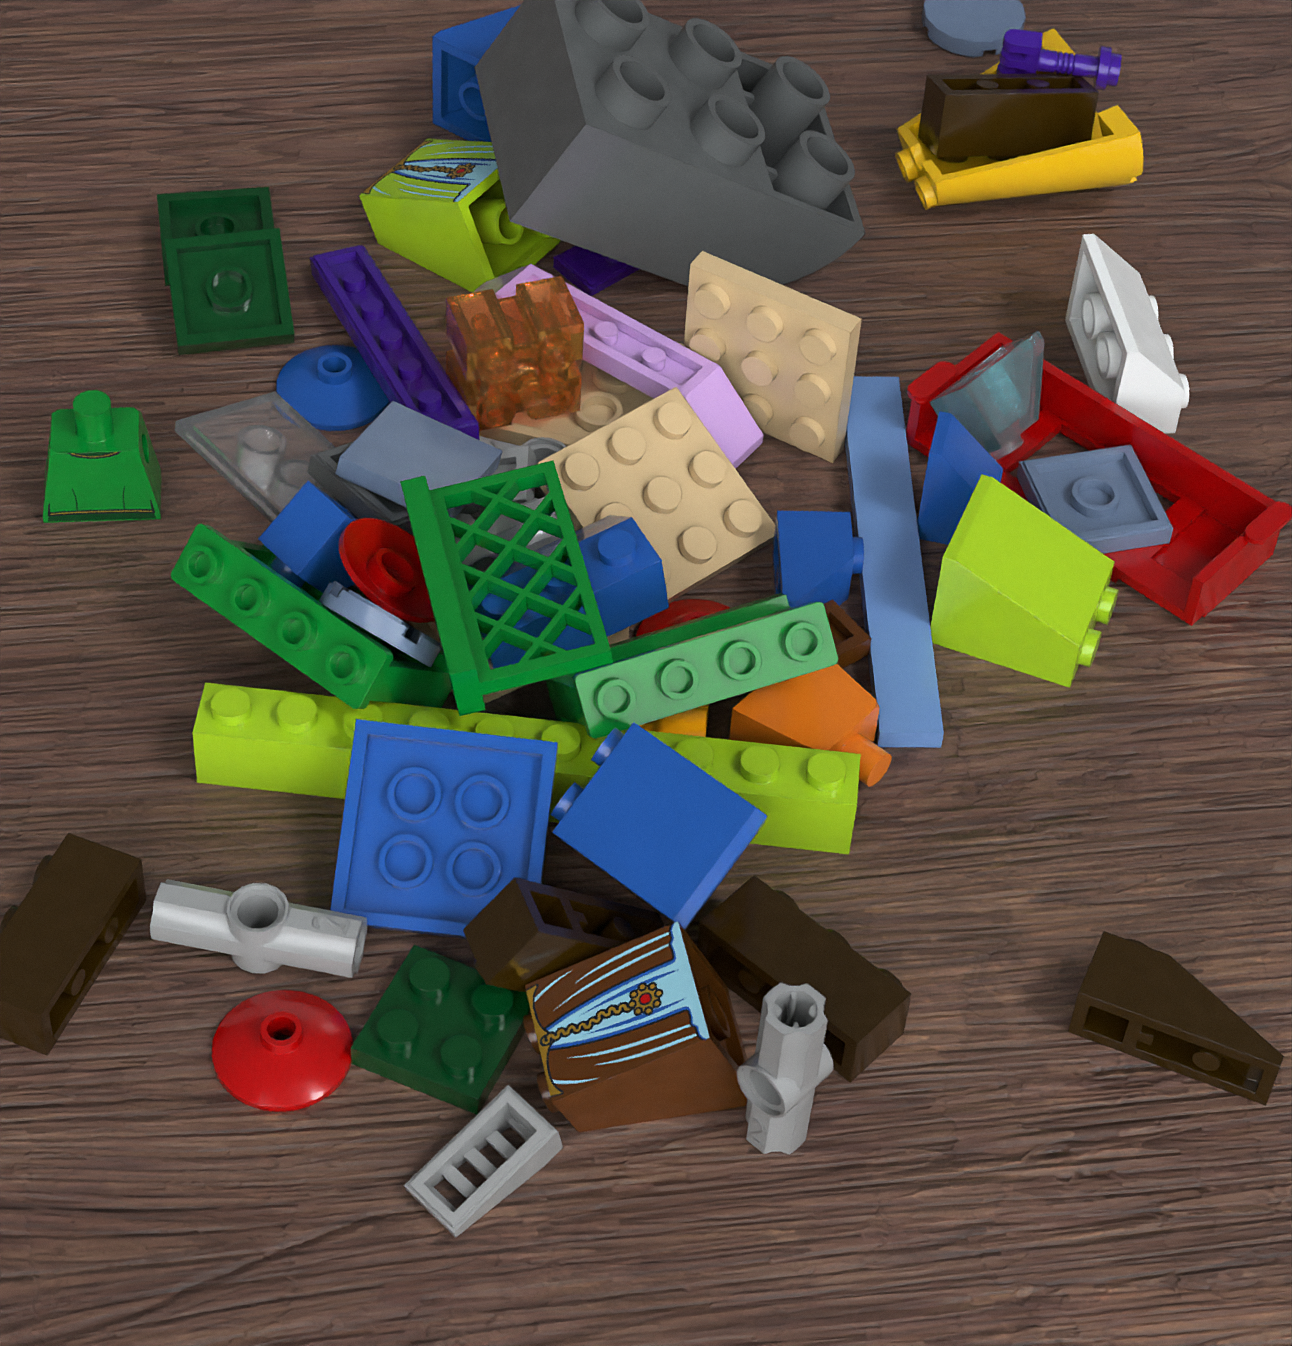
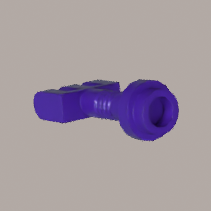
[996,29,1122,91]

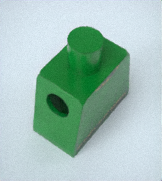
[43,390,162,523]

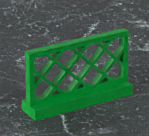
[400,460,613,716]

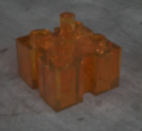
[446,276,584,431]

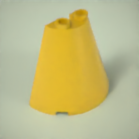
[895,28,1144,210]

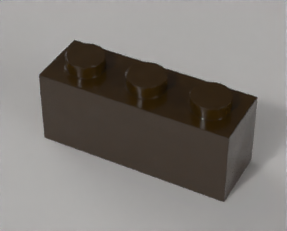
[918,73,1099,163]
[0,833,146,1056]
[697,875,912,1083]

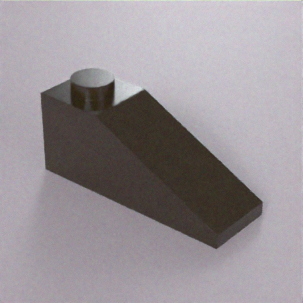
[463,877,665,993]
[1068,931,1284,1106]

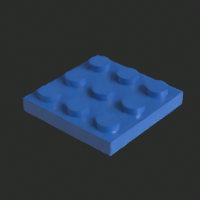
[330,719,558,939]

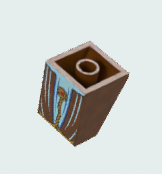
[523,921,748,1132]

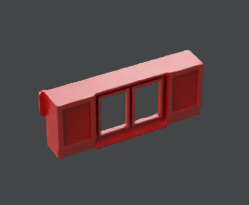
[906,332,1292,626]

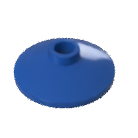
[276,345,390,431]

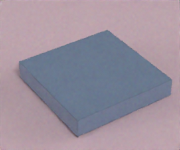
[335,401,503,518]
[1016,445,1173,554]

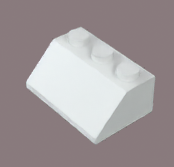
[1065,234,1189,434]

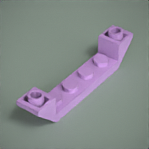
[449,264,764,469]

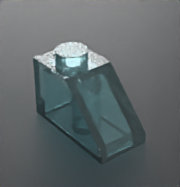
[930,330,1045,460]

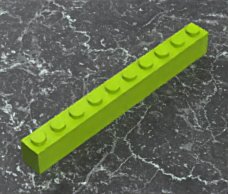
[192,682,861,854]

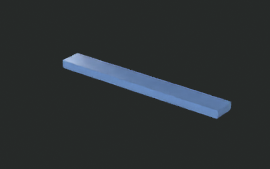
[845,376,944,748]

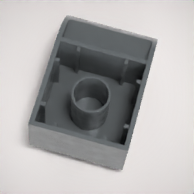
[475,0,866,286]

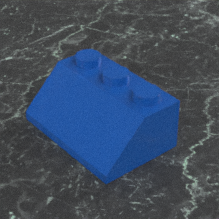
[467,515,669,670]

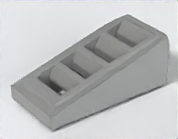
[404,1085,563,1238]

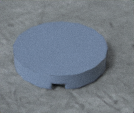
[921,0,1026,57]
[319,581,442,668]

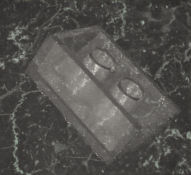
[174,391,346,523]

